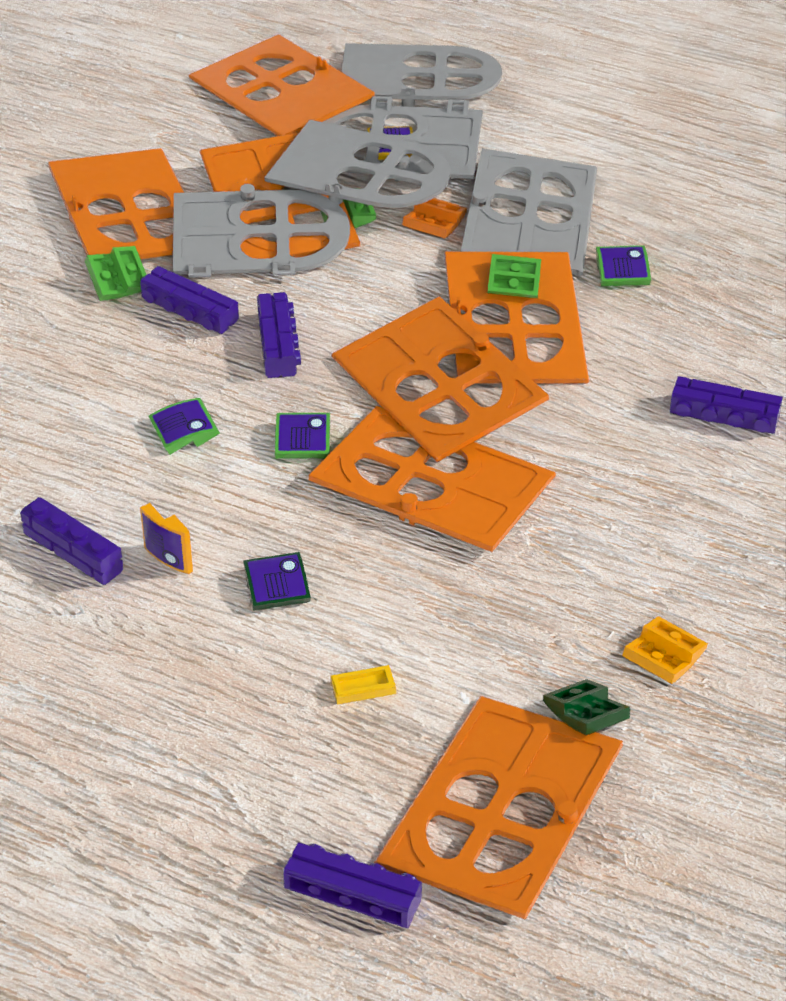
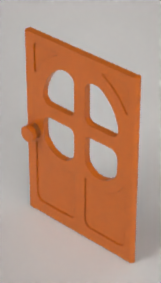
[189,34,375,136]
[200,132,360,259]
[48,148,184,259]
[445,252,589,384]
[331,296,549,462]
[309,406,556,552]
[374,696,623,920]

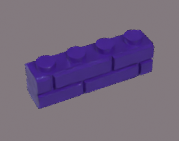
[140,266,239,334]
[257,292,301,378]
[670,376,783,434]
[20,497,123,585]
[283,842,422,929]

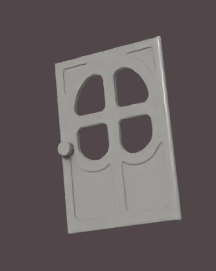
[461,148,597,276]

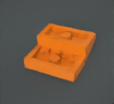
[402,198,467,239]

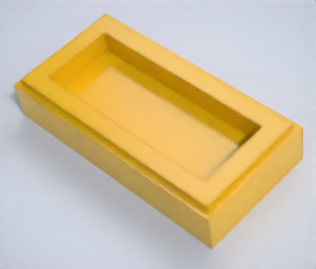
[330,665,396,705]

